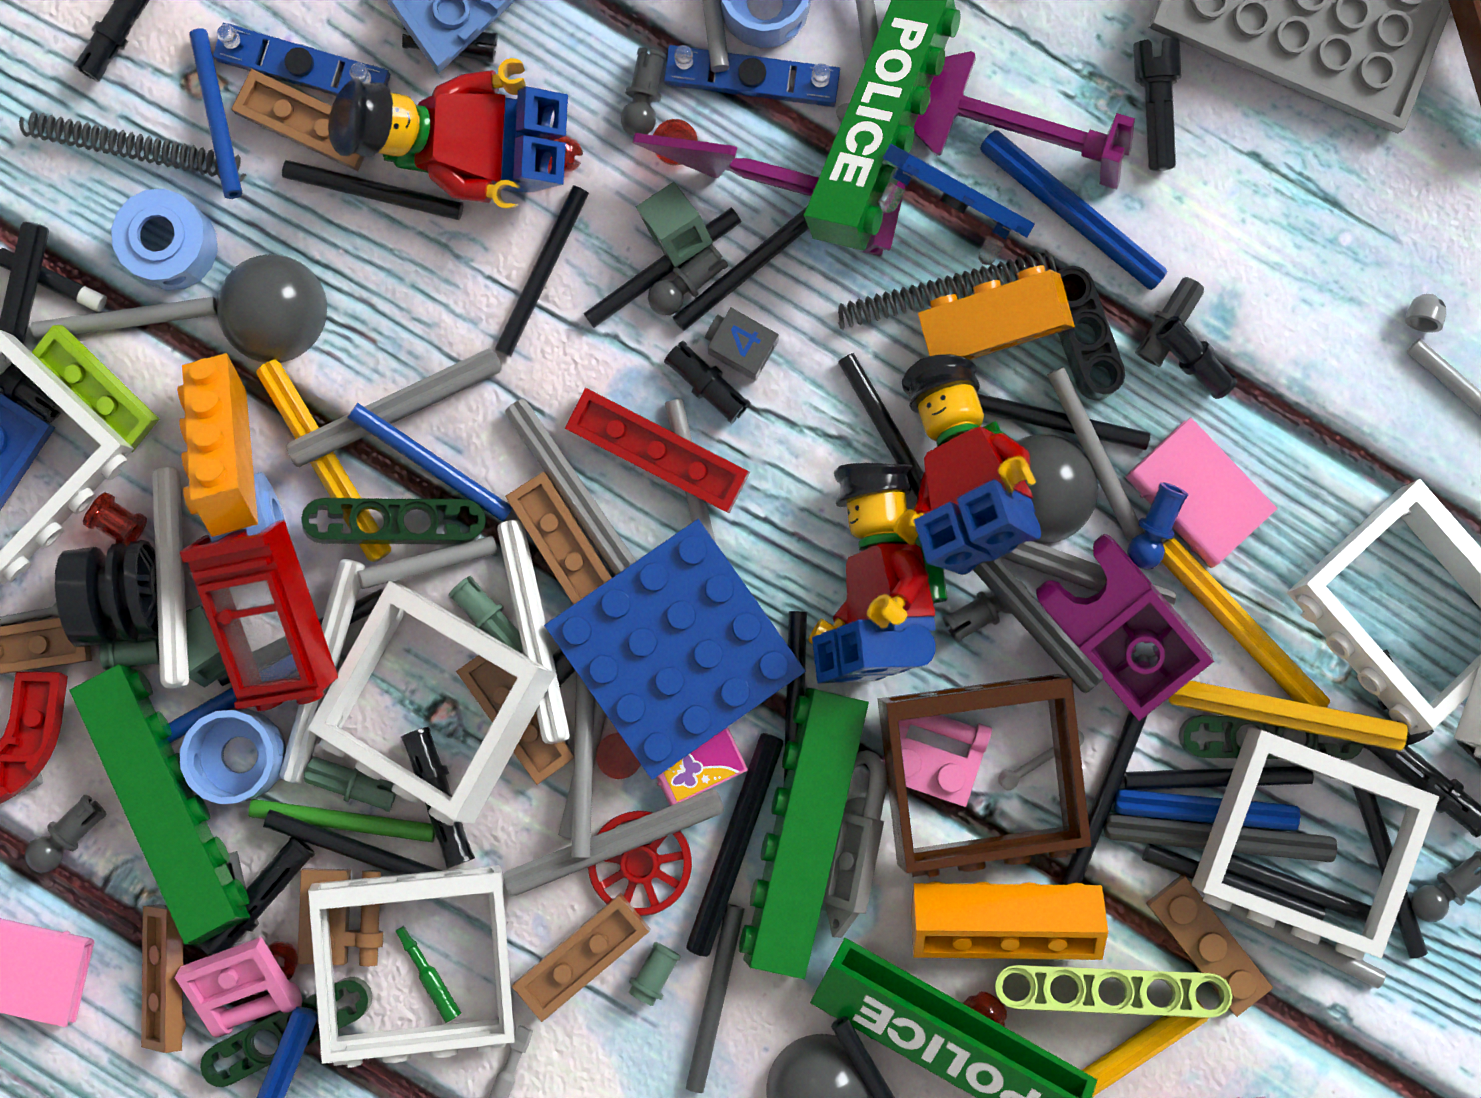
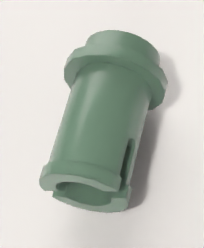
[99,636,159,670]
[629,942,681,1006]

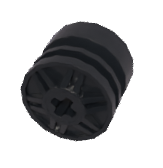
[55,540,158,647]

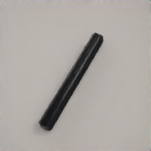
[686,733,783,957]

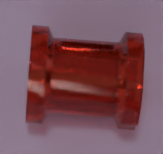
[83,492,147,546]

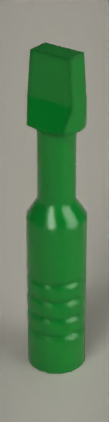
[396,926,461,1023]

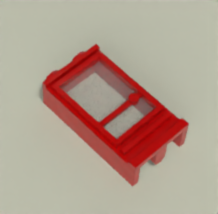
[179,520,338,711]

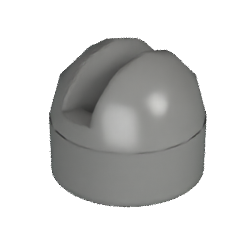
[1405,293,1446,333]

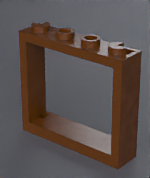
[877,674,1091,878]

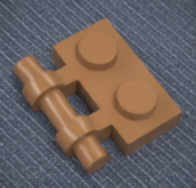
[297,868,384,966]

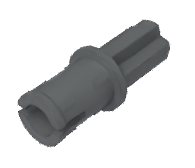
[1135,277,1204,367]

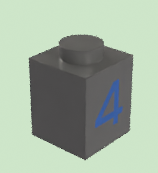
[705,307,779,381]

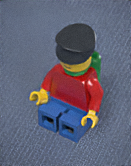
[328,58,568,209]
[894,354,1041,575]
[808,463,948,684]

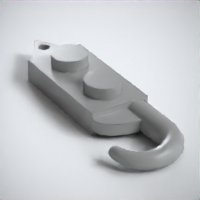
[823,750,888,938]

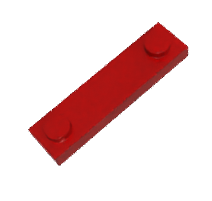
[564,387,750,513]

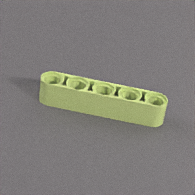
[994,965,1233,1018]

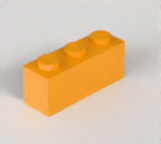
[918,265,1075,360]

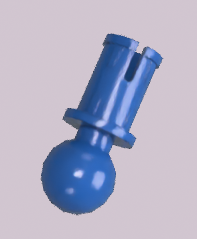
[1127,482,1189,570]

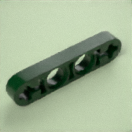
[301,498,486,544]
[1178,715,1364,760]
[200,977,373,1087]

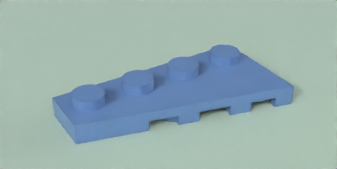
[387,0,515,74]

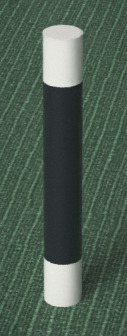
[0,246,107,312]

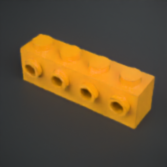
[177,353,258,537]
[911,881,1108,960]

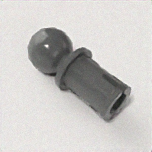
[621,47,666,136]
[648,244,728,316]
[943,579,1027,643]
[24,795,106,873]
[1411,851,1481,922]

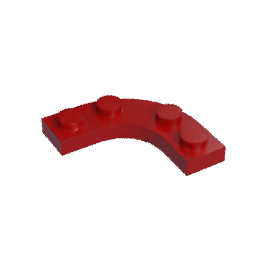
[0,672,68,804]

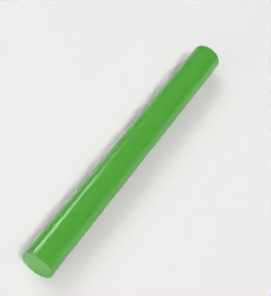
[249,799,435,843]

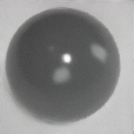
[217,254,327,363]
[1016,434,1098,544]
[766,1034,873,1098]

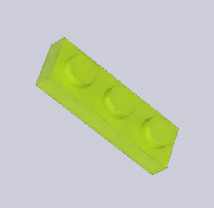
[32,325,160,453]

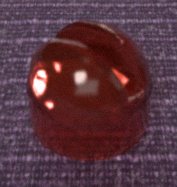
[548,136,583,173]
[268,941,298,980]

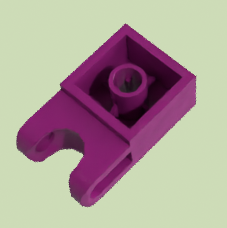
[1036,534,1214,721]

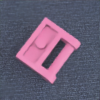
[882,715,992,807]
[175,937,302,1038]

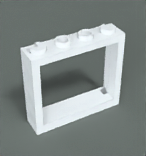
[0,330,134,584]
[1287,479,1481,735]
[307,581,556,826]
[1191,727,1439,961]
[308,865,515,1068]

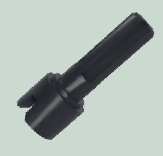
[1133,38,1182,171]

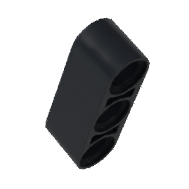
[1058,266,1125,401]

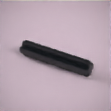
[0,222,49,345]

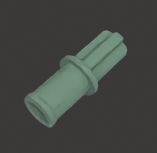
[448,576,523,653]
[304,757,397,812]

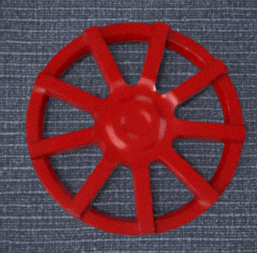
[588,811,692,916]

